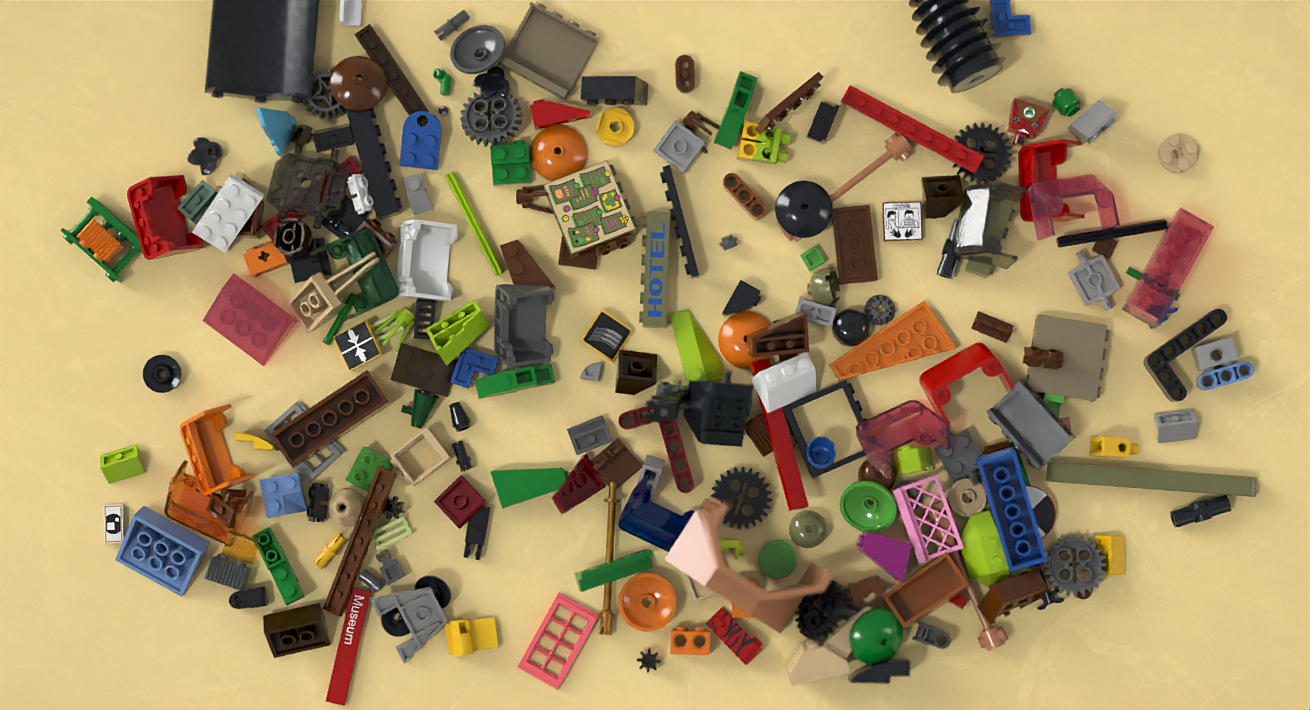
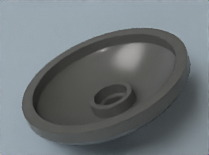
[450,25,505,74]

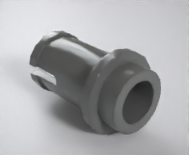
[358,569,384,593]

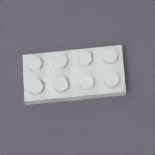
[192,174,264,253]

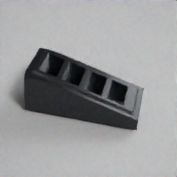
[413,299,436,340]

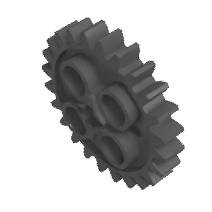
[460,92,522,147]
[1043,534,1107,598]

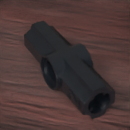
[937,220,970,279]
[1170,495,1231,528]

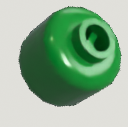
[1052,88,1081,117]

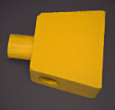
[1089,436,1139,458]

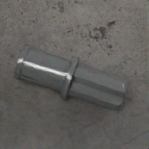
[434,10,470,41]

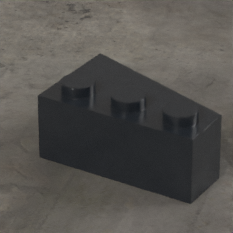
[581,76,648,106]

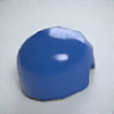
[806,436,836,468]

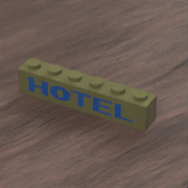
[639,211,670,328]

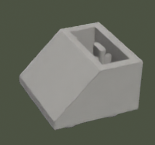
[1067,100,1117,145]

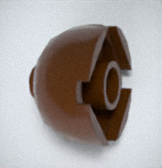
[858,456,896,490]

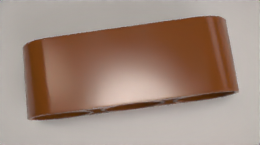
[723,173,767,220]

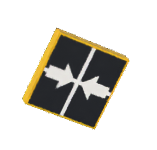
[333,320,384,371]

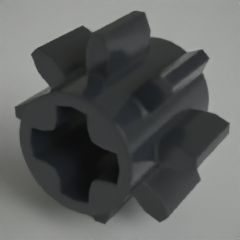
[382,496,405,519]
[637,648,661,673]

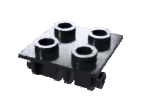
[316,190,369,243]
[289,237,332,283]

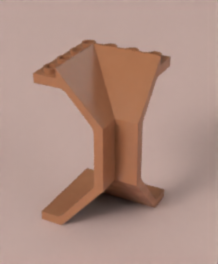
[665,496,834,634]

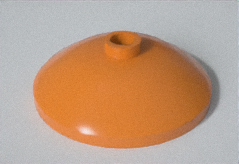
[530,125,587,181]
[718,311,771,369]
[618,573,676,632]

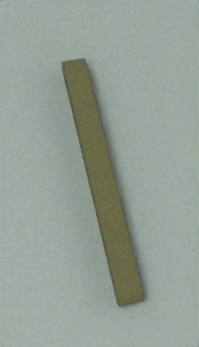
[1046,462,1257,497]

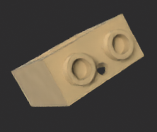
[390,427,451,486]

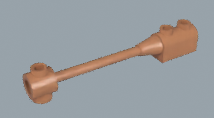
[777,133,912,242]
[922,501,1008,651]

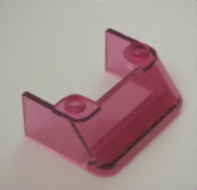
[1028,174,1120,241]
[856,400,951,478]

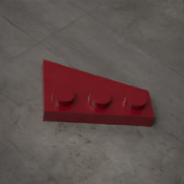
[552,454,606,515]

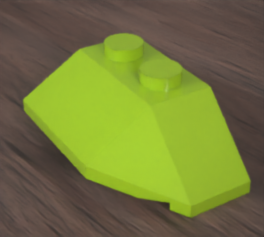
[960,510,1010,587]

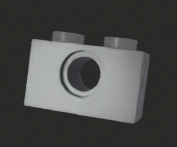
[1191,337,1239,373]

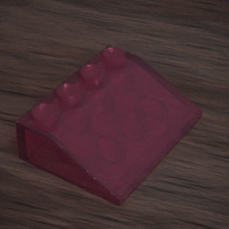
[202,273,298,366]

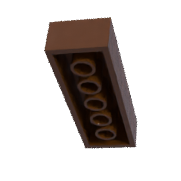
[270,370,390,468]

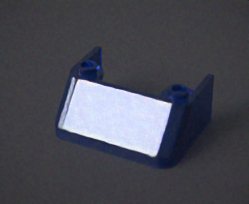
[618,475,695,552]

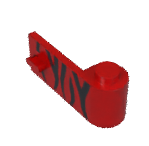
[705,608,763,666]

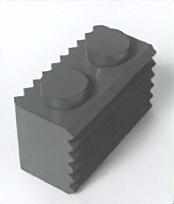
[204,554,251,591]

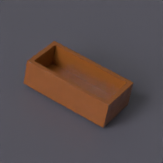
[882,552,971,630]

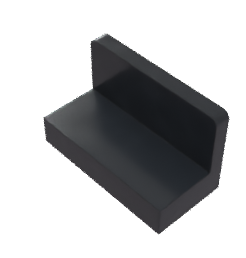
[807,101,839,144]
[313,123,355,153]

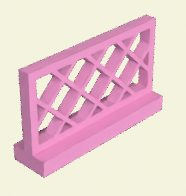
[893,474,964,564]

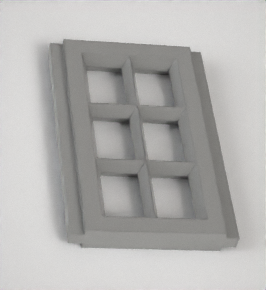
[264,400,345,482]

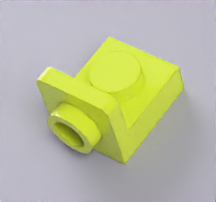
[718,539,743,559]

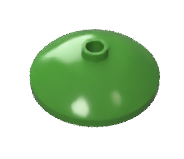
[840,481,897,533]

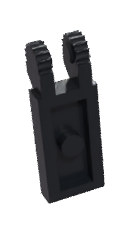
[464,506,491,560]

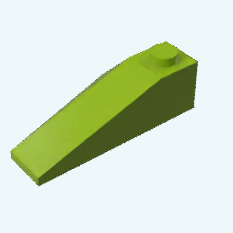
[669,310,724,385]

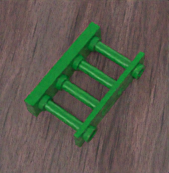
[60,196,142,283]

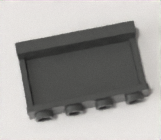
[987,379,1076,469]

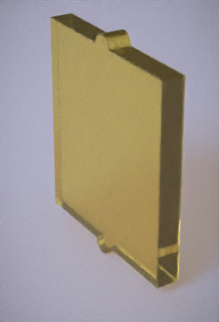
[222,530,259,564]

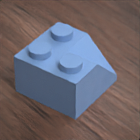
[260,472,307,518]

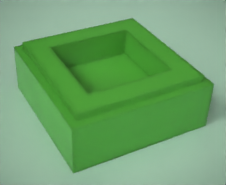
[800,245,826,272]

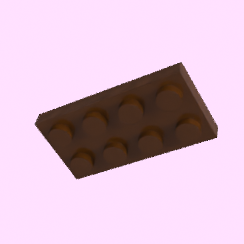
[755,72,824,135]
[832,205,878,285]

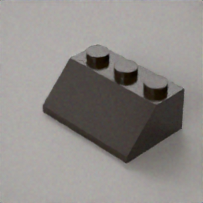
[263,603,330,658]

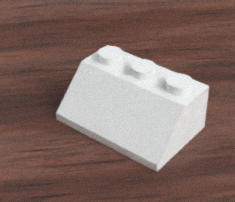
[751,352,817,413]

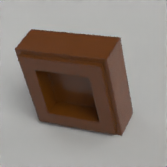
[1091,239,1118,259]

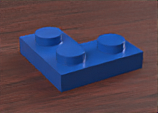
[990,0,1031,38]
[450,347,499,389]

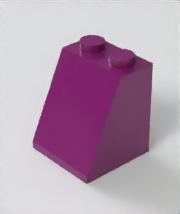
[857,532,912,581]

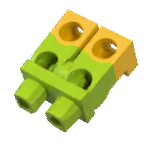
[737,121,791,165]

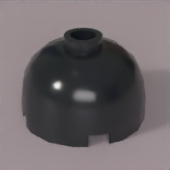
[831,308,870,347]

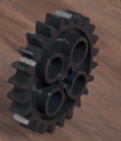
[952,122,1012,185]
[710,467,773,529]
[795,579,847,641]

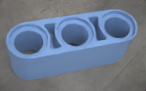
[1196,361,1254,391]

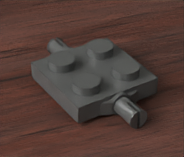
[934,426,982,486]

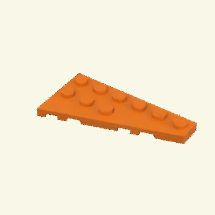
[829,301,956,381]

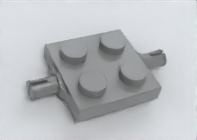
[1068,250,1120,311]

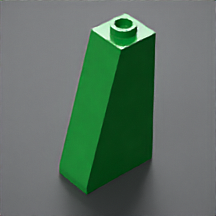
[490,468,569,509]

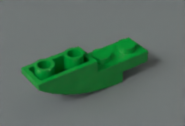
[714,71,758,150]
[475,364,555,399]
[252,527,305,606]

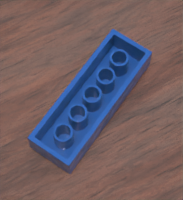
[975,447,1048,572]

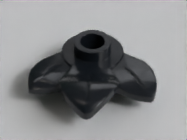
[473,67,510,100]
[187,137,223,175]

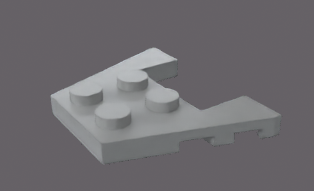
[370,587,448,664]

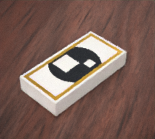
[103,504,125,544]

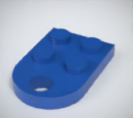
[400,111,442,170]

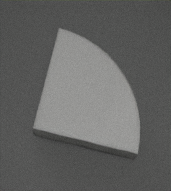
[580,362,602,382]

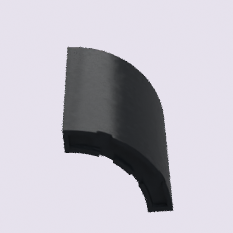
[205,0,319,103]

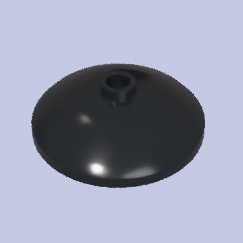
[775,180,833,238]

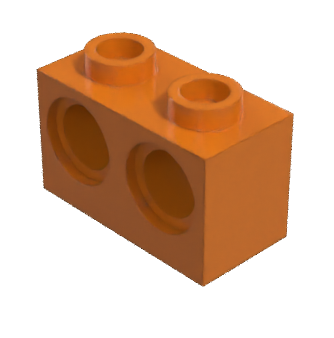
[670,626,710,655]

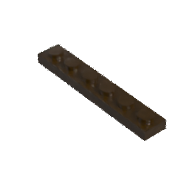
[354,24,429,126]

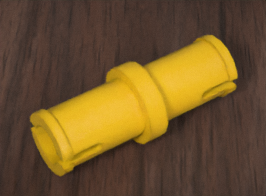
[313,532,347,570]

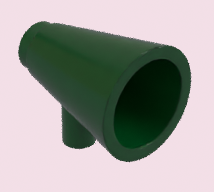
[401,389,439,429]

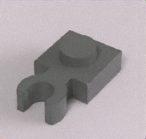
[375,549,406,585]

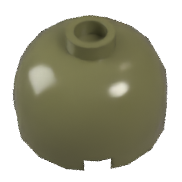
[807,267,840,306]
[789,510,827,548]

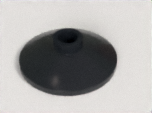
[143,355,181,393]
[414,575,451,609]
[381,607,410,637]

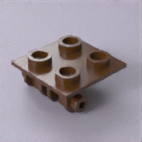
[591,438,643,488]

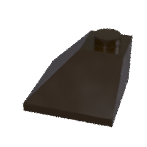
[921,175,965,219]
[615,350,657,395]

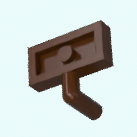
[206,489,247,528]

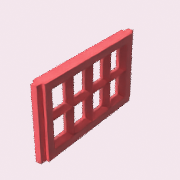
[518,593,599,690]

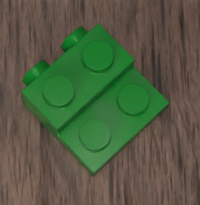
[490,140,532,186]

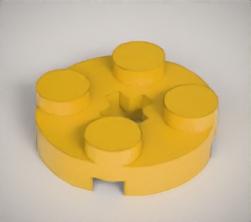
[596,108,634,147]

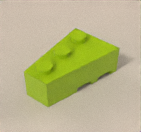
[425,300,490,366]
[893,445,934,476]

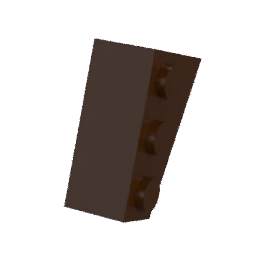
[746,311,809,358]
[977,569,1049,625]

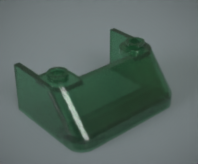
[310,228,399,322]

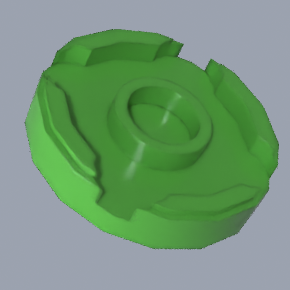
[758,540,797,579]

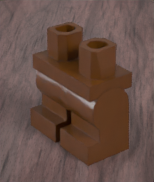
[843,575,884,603]

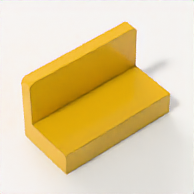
[1095,536,1125,575]

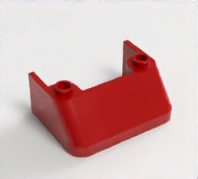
[1018,139,1085,222]
[919,343,1015,427]

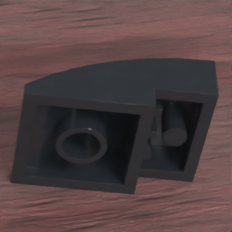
[848,659,910,684]

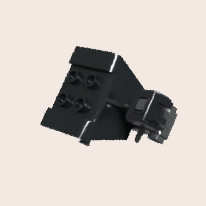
[644,369,754,447]

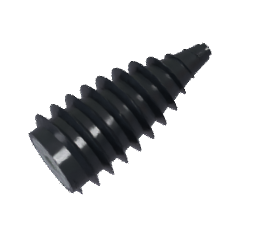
[909,0,1006,93]

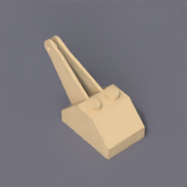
[287,252,380,333]
[787,606,873,686]

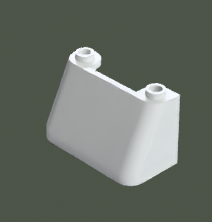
[395,219,458,301]

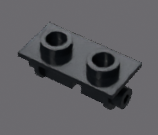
[306,483,329,522]

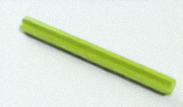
[445,172,504,276]

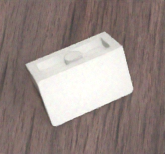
[339,0,362,27]

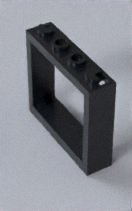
[782,380,878,478]

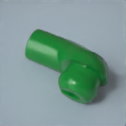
[433,68,451,96]

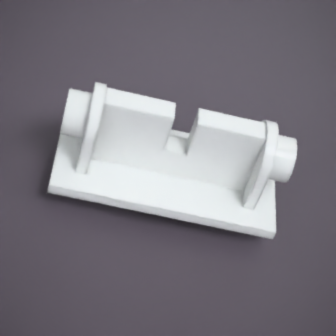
[347,174,375,215]

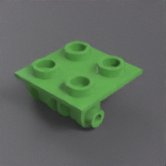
[345,446,394,492]

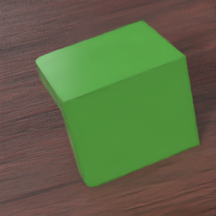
[1042,393,1064,417]

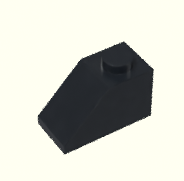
[722,280,762,316]

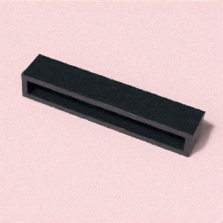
[346,108,403,220]

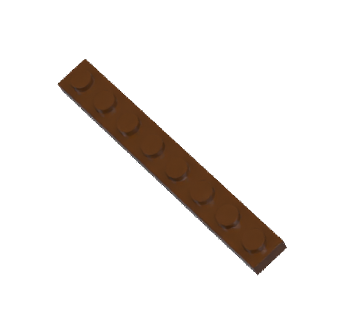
[323,466,397,616]

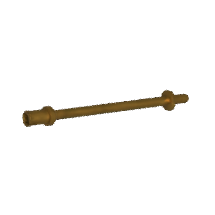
[599,480,621,635]

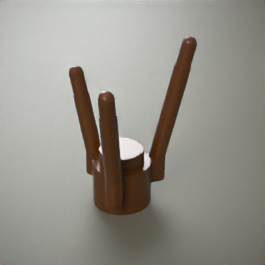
[683,110,720,154]
[516,184,553,214]

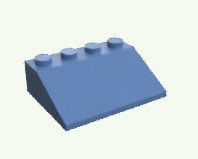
[115,506,211,597]

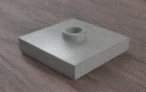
[653,120,706,173]

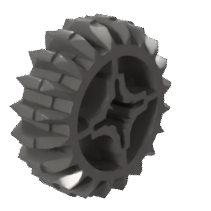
[303,68,345,120]

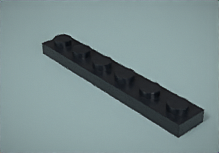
[660,165,699,279]

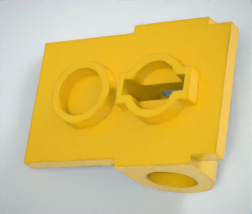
[445,617,499,656]

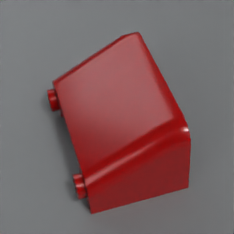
[127,175,204,260]

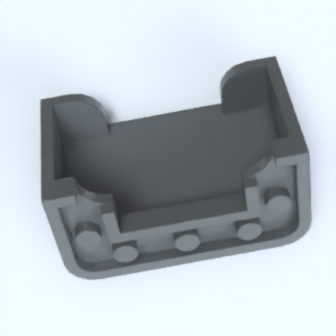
[494,284,555,368]

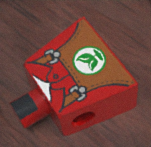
[1008,98,1049,147]

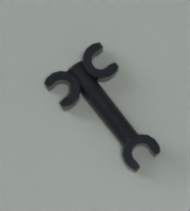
[1028,562,1064,610]

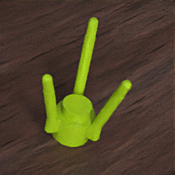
[377,307,415,352]

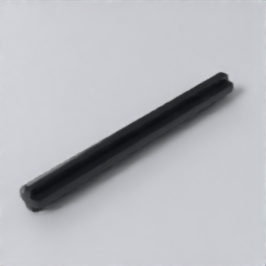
[1056,219,1167,248]

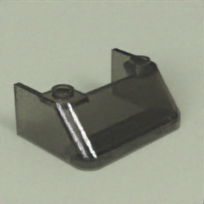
[954,182,1028,269]

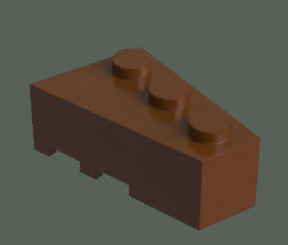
[500,239,556,290]

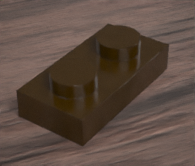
[291,125,313,146]

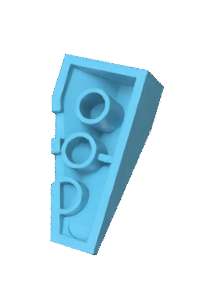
[256,107,297,158]

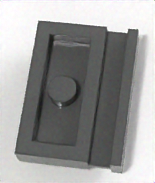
[567,415,613,455]

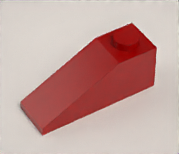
[530,99,591,130]

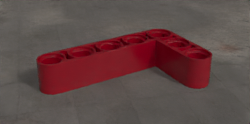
[618,406,694,493]

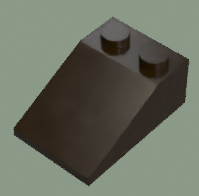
[390,343,458,397]

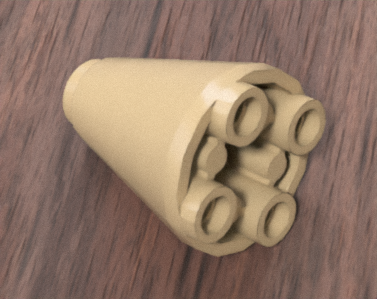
[328,489,365,527]

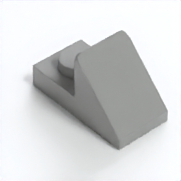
[403,173,432,216]

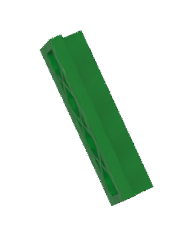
[574,549,653,592]

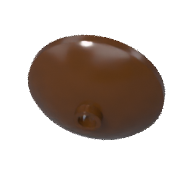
[330,56,387,111]

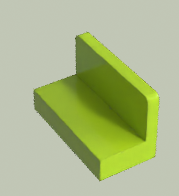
[100,444,145,484]

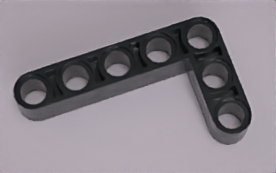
[1144,309,1227,402]

